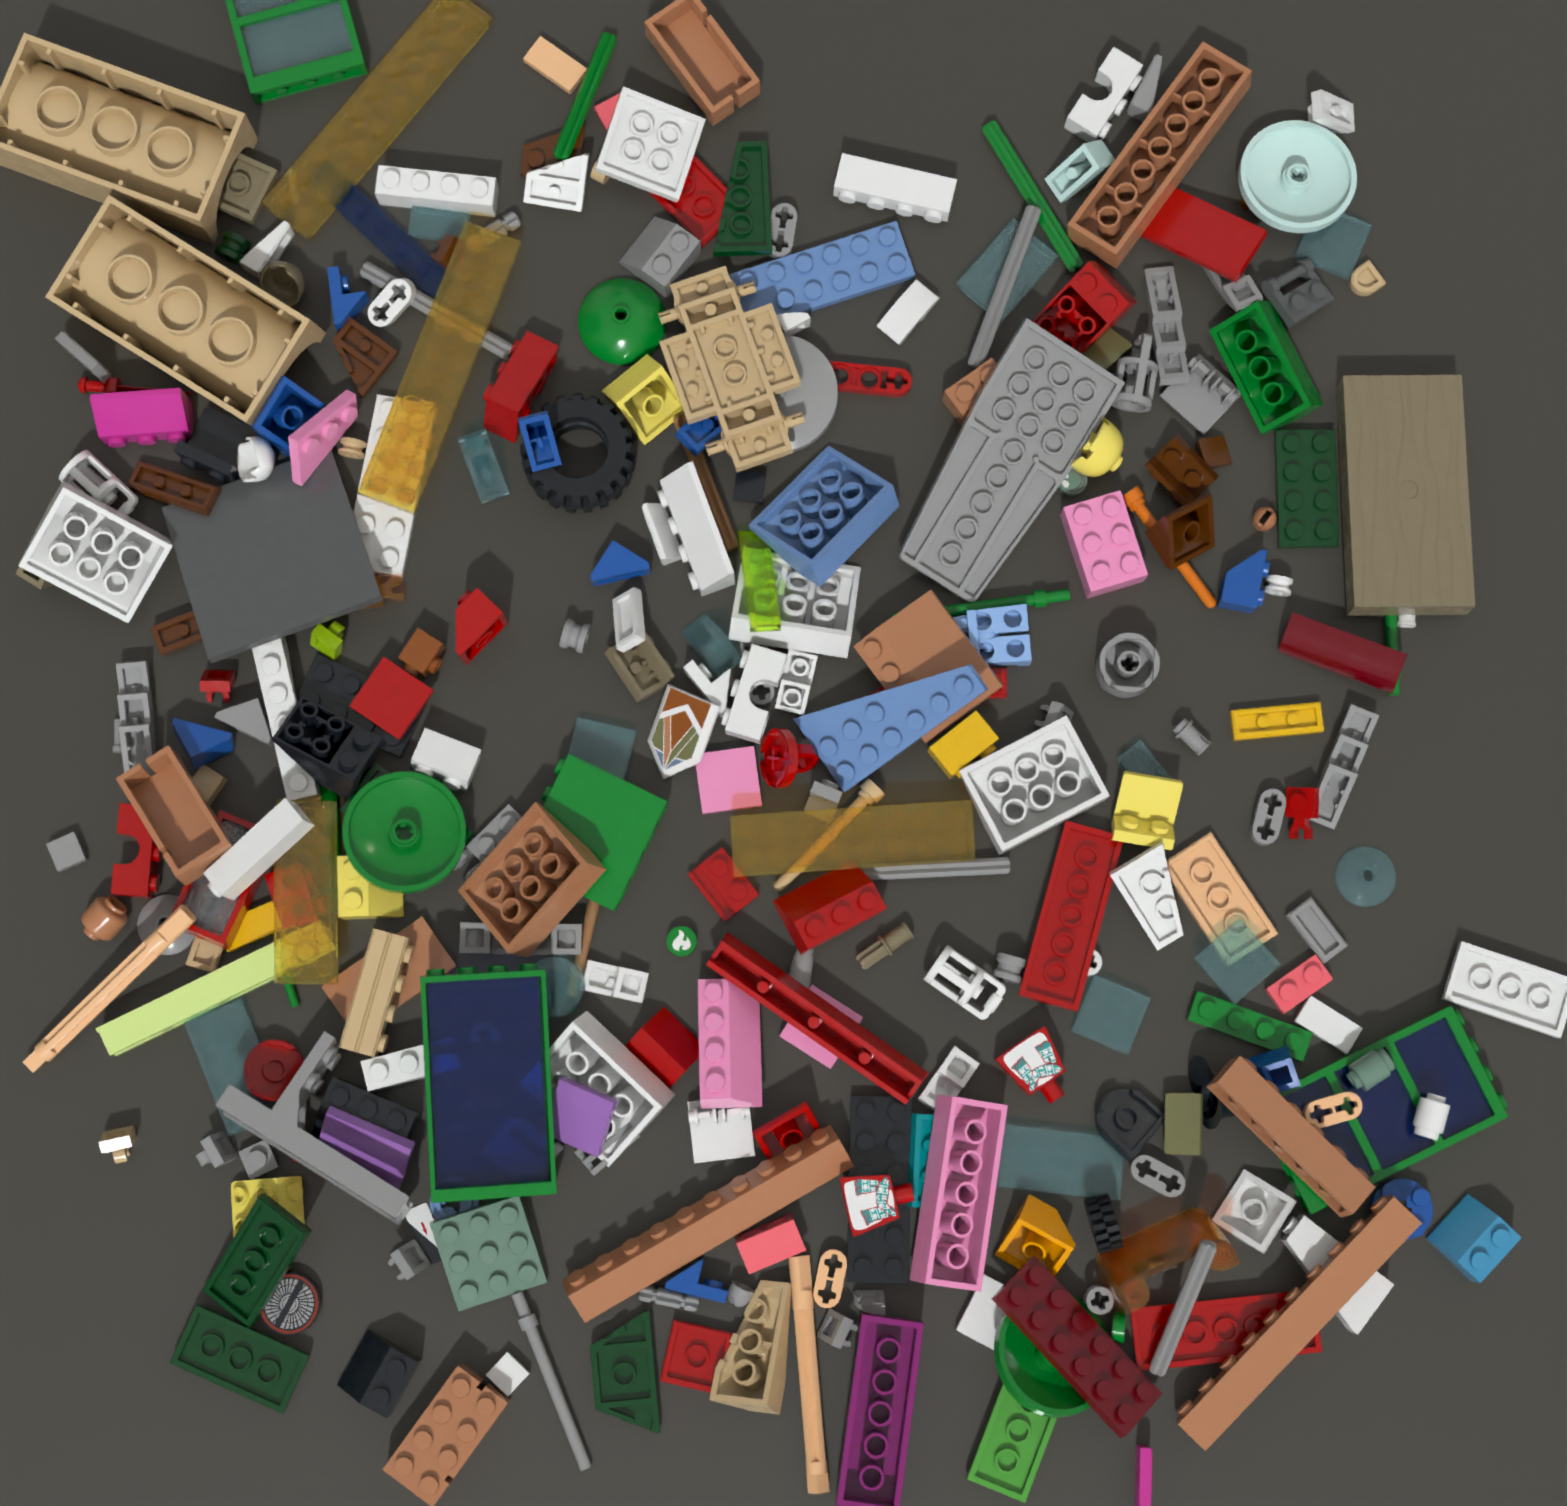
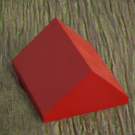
[625,1007,699,1089]
[752,1101,821,1159]

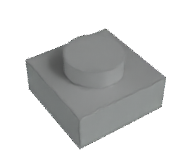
[238,1141,280,1180]

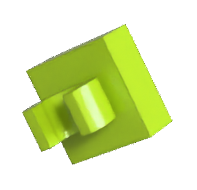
[310,621,345,661]

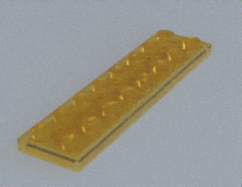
[729,799,976,877]

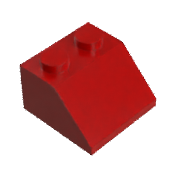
[456,588,509,666]

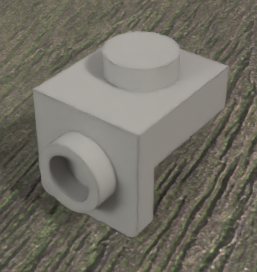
[804,779,843,823]

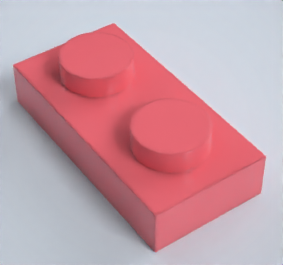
[1264,954,1333,1014]

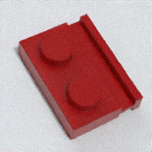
[687,847,759,922]

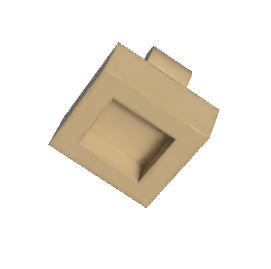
[99,1125,137,1164]

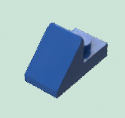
[327,266,370,332]
[675,415,721,457]
[665,1258,728,1303]

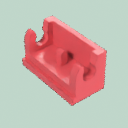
[734,1213,806,1274]

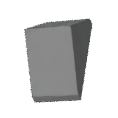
[214,698,274,747]

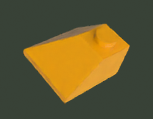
[995,1194,1076,1277]

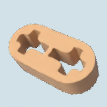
[1302,1092,1363,1128]
[813,1249,847,1308]

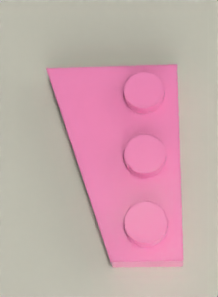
[288,390,358,486]

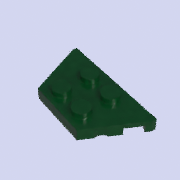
[590,1310,661,1433]

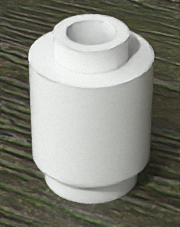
[1412,1093,1451,1141]

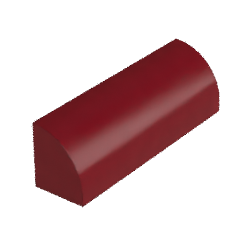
[1278,612,1408,694]

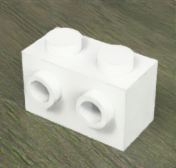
[410,728,481,791]

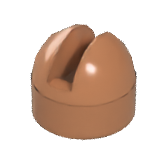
[1252,506,1277,532]

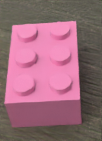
[1060,490,1148,599]

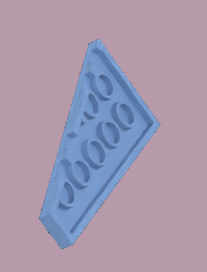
[793,664,988,793]

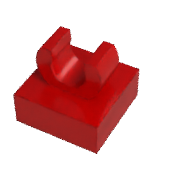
[199,670,236,703]

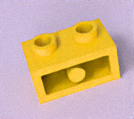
[927,711,999,779]

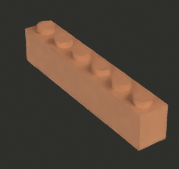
[1206,1056,1375,1217]

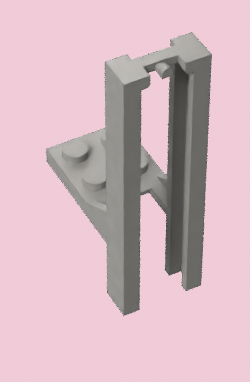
[215,1031,413,1226]

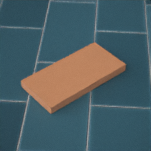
[322,916,457,1022]

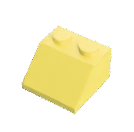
[602,354,684,445]
[337,856,404,920]

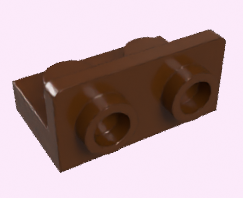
[1145,434,1219,506]

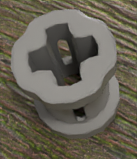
[1083,1285,1114,1315]

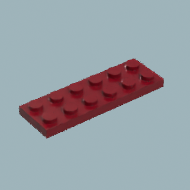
[991,1255,1162,1439]

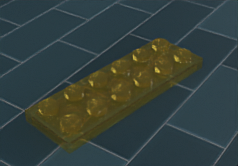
[274,799,338,984]

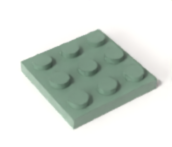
[430,1197,547,1312]

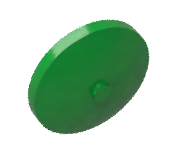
[342,771,466,894]
[994,1295,1108,1418]

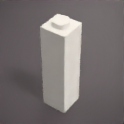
[203,798,315,901]

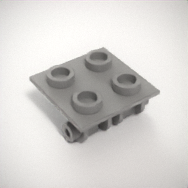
[1160,354,1241,435]

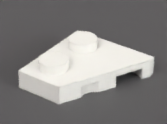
[523,153,590,212]

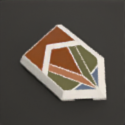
[647,684,721,779]

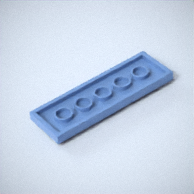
[729,221,915,315]

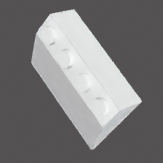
[18,481,173,623]
[728,548,861,658]
[959,715,1110,855]
[520,1011,676,1167]

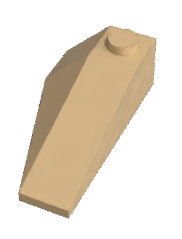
[709,1280,792,1415]

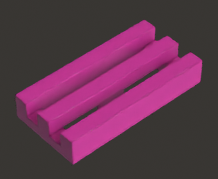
[1135,1444,1152,1506]

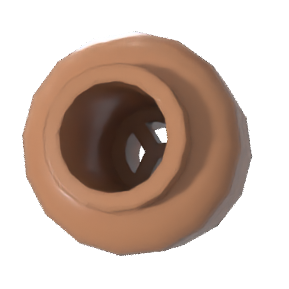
[81,895,128,941]

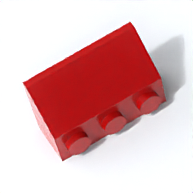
[772,860,887,955]

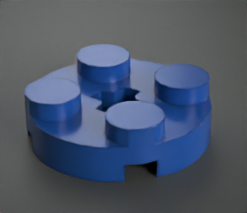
[1369,1178,1433,1240]

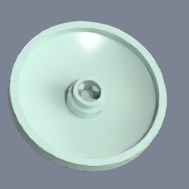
[1238,120,1357,233]

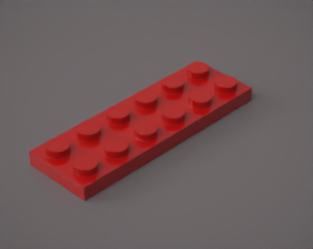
[1018,820,1123,1012]
[1129,1291,1322,1371]

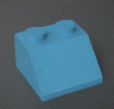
[1426,1193,1522,1283]

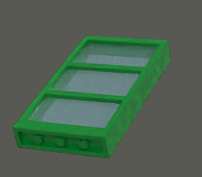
[225,0,368,104]

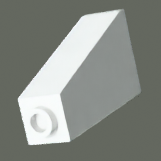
[1281,1214,1394,1335]

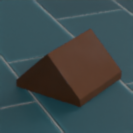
[1145,493,1215,570]

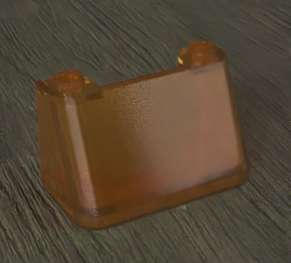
[1096,1208,1240,1315]

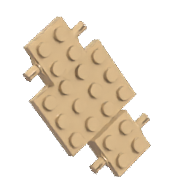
[658,266,805,472]

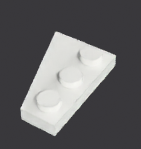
[1109,841,1183,951]

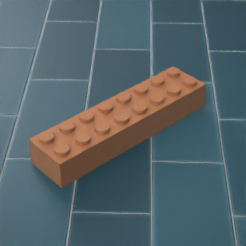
[1067,42,1252,269]

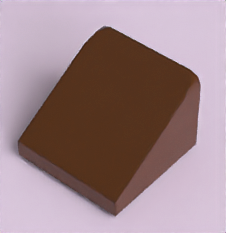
[1195,435,1232,469]

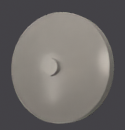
[774,335,839,452]

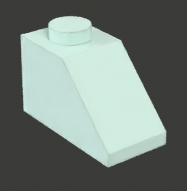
[1045,139,1115,203]

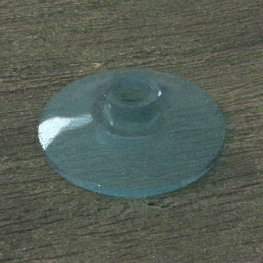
[1335,847,1396,907]

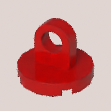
[760,728,818,789]

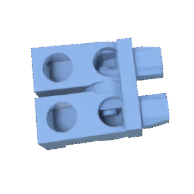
[953,604,1032,667]

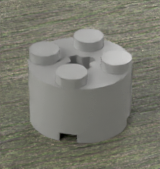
[1095,633,1160,698]

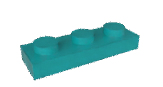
[907,1113,934,1208]

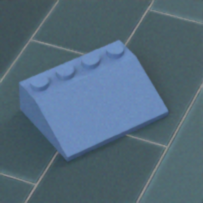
[748,445,900,587]

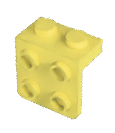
[231,1176,305,1238]

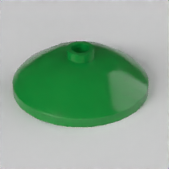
[578,278,666,365]

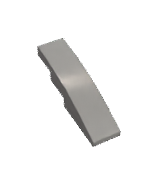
[1144,266,1190,386]
[116,660,156,776]
[1310,703,1380,829]

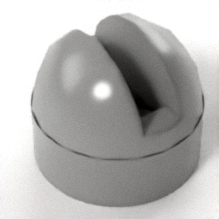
[727,1281,754,1307]

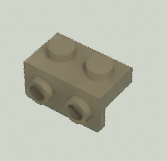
[604,632,674,703]

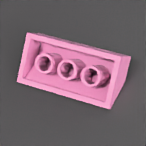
[698,979,763,1109]

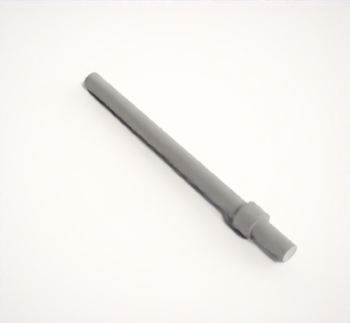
[511,1291,592,1471]

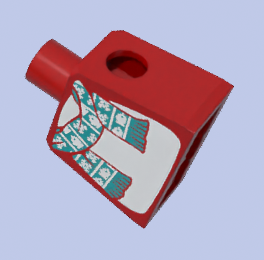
[994,1026,1065,1104]
[839,1174,915,1237]

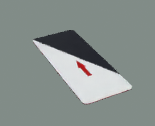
[406,1203,441,1265]

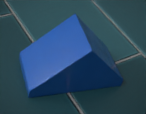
[518,411,562,472]
[590,540,651,587]
[172,718,235,770]

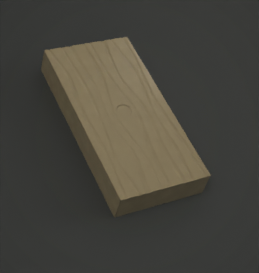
[1336,375,1475,616]

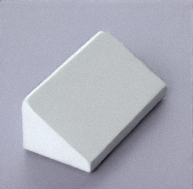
[642,503,681,566]

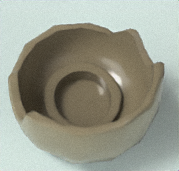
[259,261,305,307]

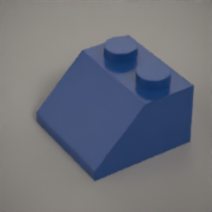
[251,376,326,457]

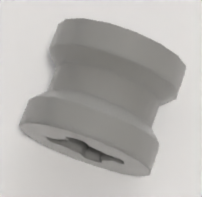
[559,619,591,654]
[992,953,1027,984]

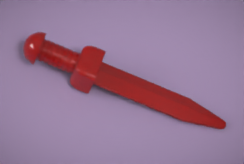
[77,376,193,395]

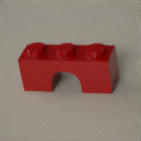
[111,803,163,899]

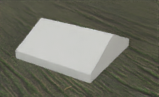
[1211,1169,1297,1254]

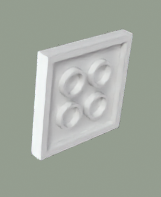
[594,86,706,203]

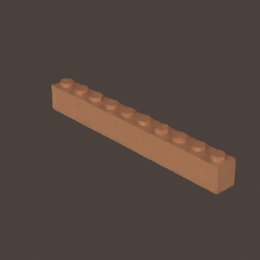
[562,1125,854,1323]
[1176,1194,1422,1451]

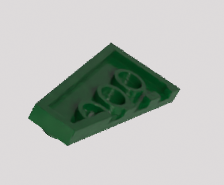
[713,141,772,257]

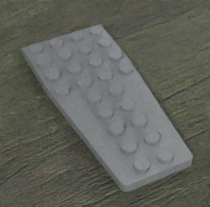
[898,318,1125,602]

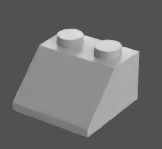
[619,216,701,297]

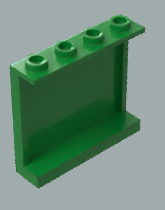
[541,754,669,911]

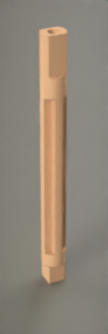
[23,905,196,1073]
[788,1255,830,1494]

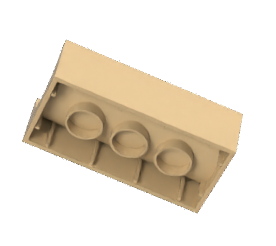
[0,33,258,244]
[45,195,326,426]

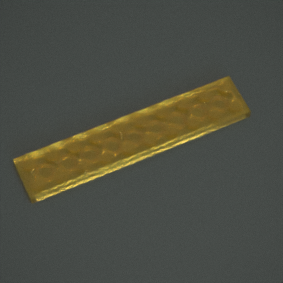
[262,0,493,241]
[358,221,521,515]

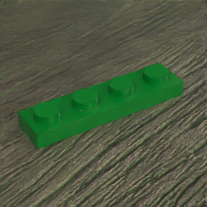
[1186,991,1313,1062]

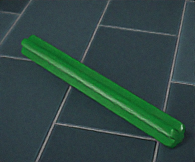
[553,32,616,161]

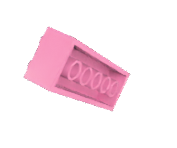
[910,1095,1008,1292]

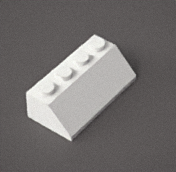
[657,461,735,597]

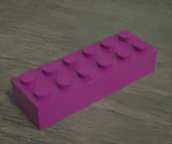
[835,1312,924,1506]

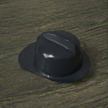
[1188,1056,1235,1129]

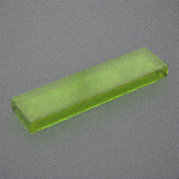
[737,531,781,632]

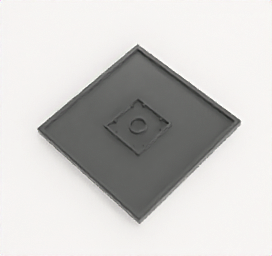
[161,450,383,663]

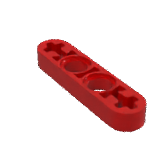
[829,361,912,398]

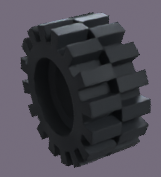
[1084,1193,1124,1254]

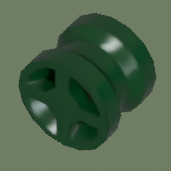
[214,230,252,266]

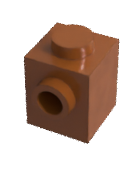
[398,628,446,678]

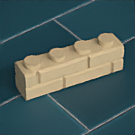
[339,928,414,1057]

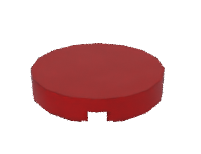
[243,1039,304,1101]

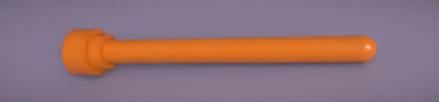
[1123,486,1216,608]

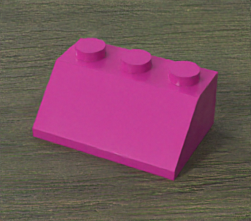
[90,388,194,448]

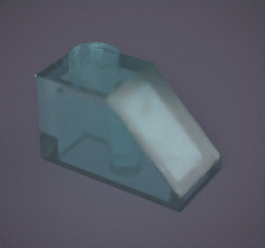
[457,428,510,504]

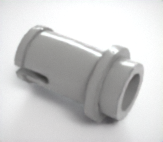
[1172,718,1211,756]

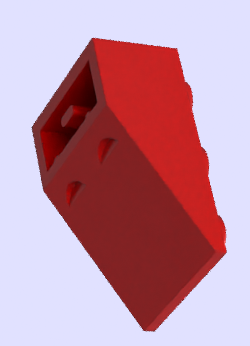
[1032,260,1137,354]

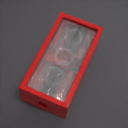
[171,810,266,950]

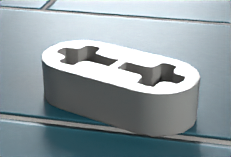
[769,203,797,260]
[1250,789,1286,846]
[1129,1155,1186,1197]

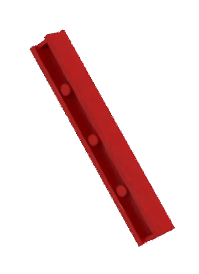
[706,932,928,1105]

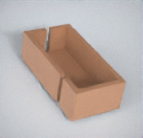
[644,0,760,126]
[116,745,234,886]
[382,1363,511,1506]

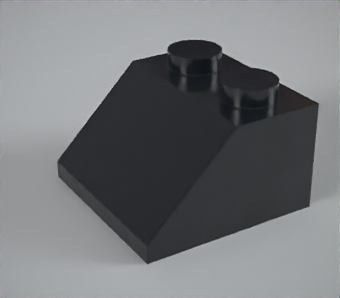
[337,1329,422,1418]

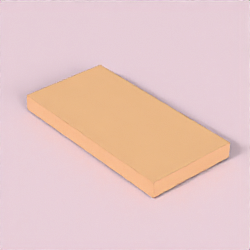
[1166,832,1278,967]

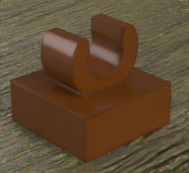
[430,234,471,276]

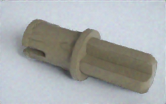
[855,922,914,970]

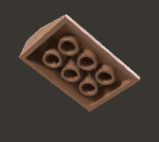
[853,590,1004,743]
[458,802,607,958]

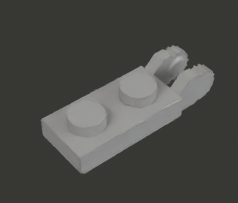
[454,804,522,881]

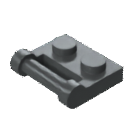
[1261,257,1335,328]

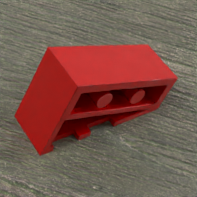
[483,331,559,443]

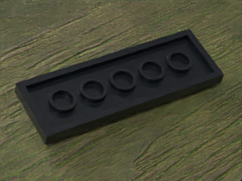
[846,1095,912,1284]

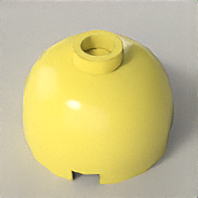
[1070,417,1124,477]

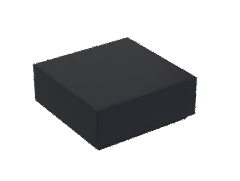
[733,471,766,504]

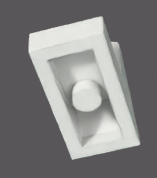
[1308,89,1355,133]
[683,660,731,718]

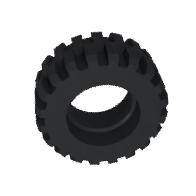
[520,393,636,513]

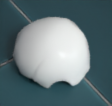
[237,436,275,482]

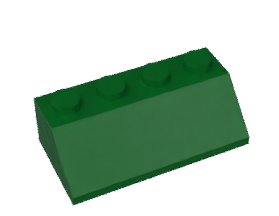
[1209,300,1324,435]

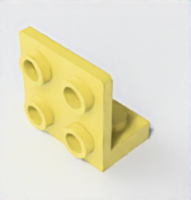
[1111,771,1183,850]

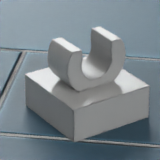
[1035,701,1074,728]
[196,1130,239,1168]
[388,1239,431,1280]
[817,1308,859,1349]

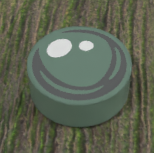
[1058,469,1087,497]

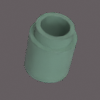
[1346,1048,1395,1092]

